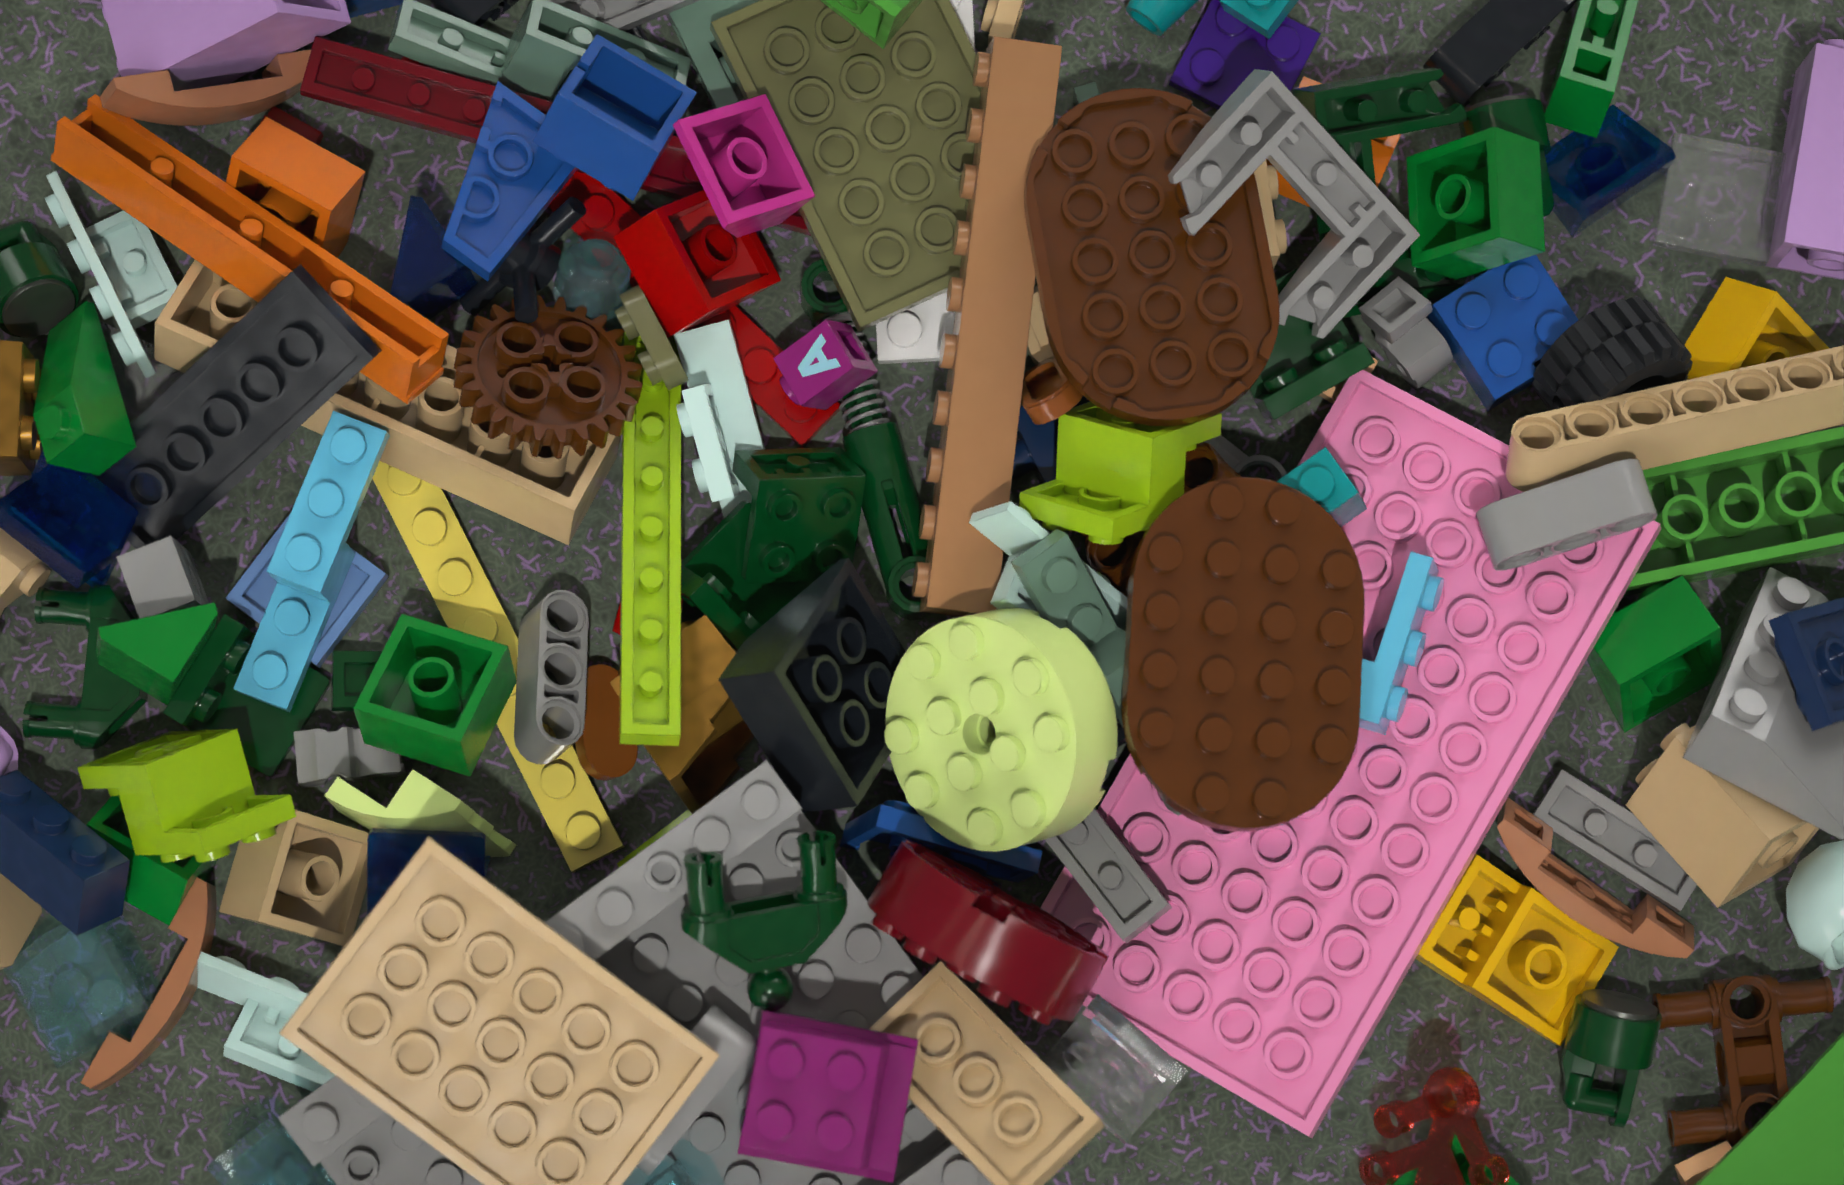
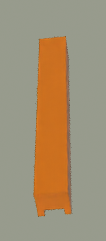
[51,94,449,404]

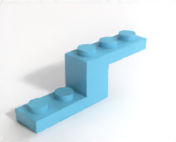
[233,411,390,712]
[1282,552,1444,825]

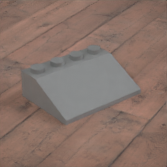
[1683,567,1844,840]

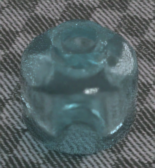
[553,239,631,321]

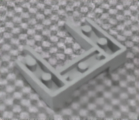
[1168,69,1420,339]

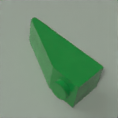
[1544,0,1638,138]
[33,301,136,476]

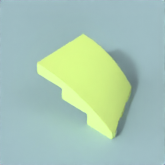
[325,769,517,858]

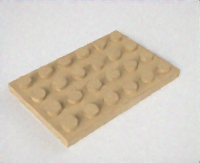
[279,836,720,1185]

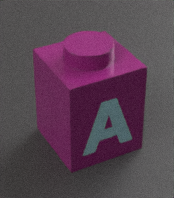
[773,319,878,410]

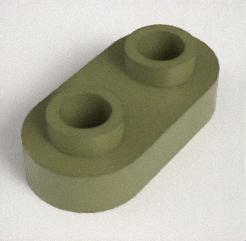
[614,285,689,391]

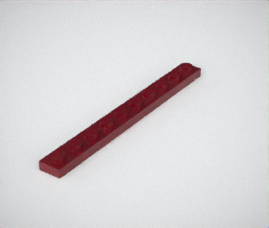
[300,36,811,236]

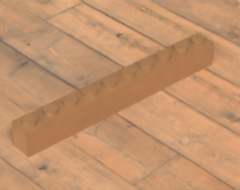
[912,36,1062,617]

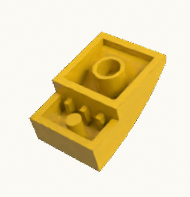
[1415,854,1619,1046]

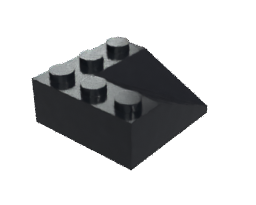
[718,558,905,812]

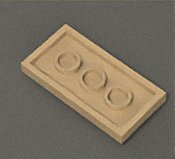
[869,961,1105,1185]

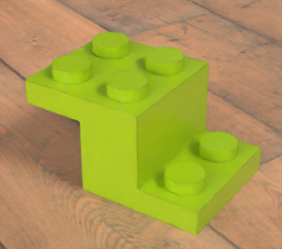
[1019,402,1222,545]
[77,729,297,862]

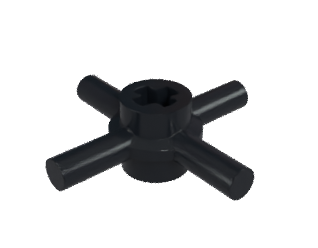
[460,196,586,324]

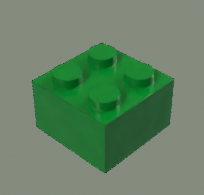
[1406,127,1545,280]
[353,614,517,777]

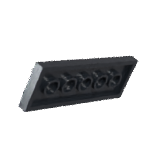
[71,264,381,549]

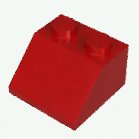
[613,190,782,338]

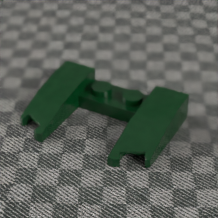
[1293,68,1467,318]

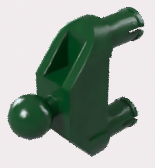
[23,584,148,750]
[680,831,848,1012]

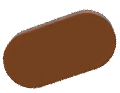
[1021,357,1083,425]
[575,664,638,781]

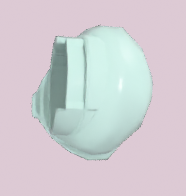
[1786,840,1844,970]

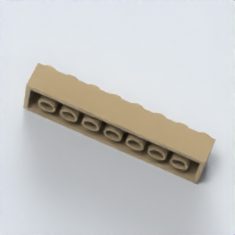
[154,260,621,545]

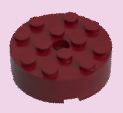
[867,840,1108,1026]

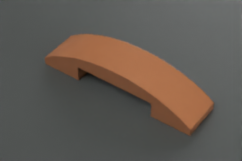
[100,50,311,126]
[1497,797,1694,959]
[80,877,217,1090]

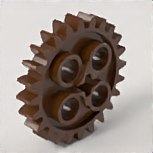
[453,295,643,459]

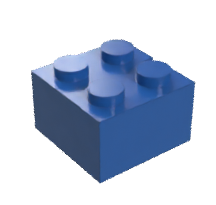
[532,34,697,201]
[1427,255,1578,411]

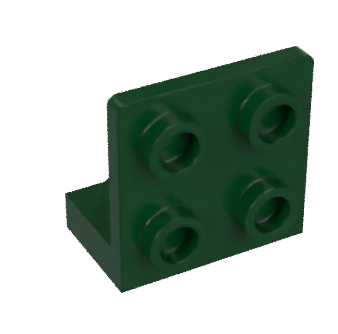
[1249,266,1375,420]
[732,447,866,584]
[681,500,814,652]
[163,614,331,777]

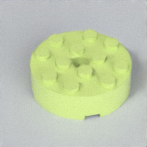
[884,608,1118,852]

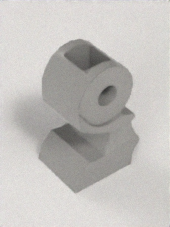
[1358,276,1453,389]
[294,727,406,789]

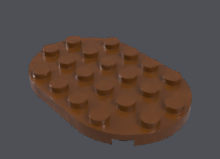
[1024,88,1280,427]
[1122,477,1364,832]

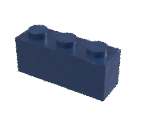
[0,770,130,936]

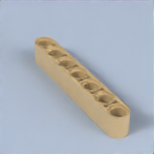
[1505,345,1844,492]

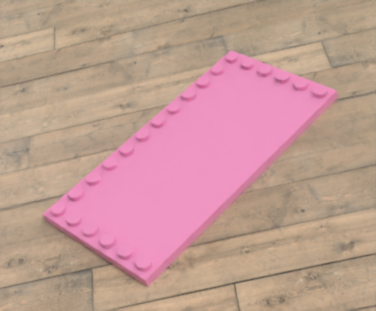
[1040,370,1661,1138]

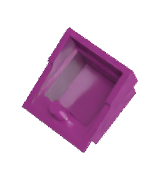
[737,1010,919,1183]

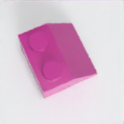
[673,94,815,238]

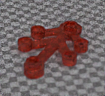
[1359,1066,1510,1185]

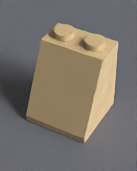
[1626,723,1819,908]

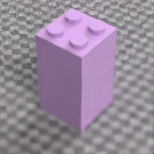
[101,0,351,92]
[1764,39,1844,280]

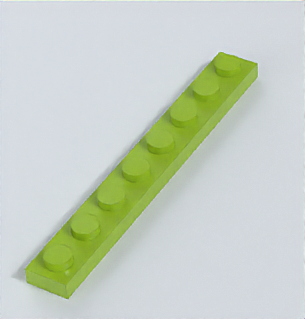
[619,332,681,746]

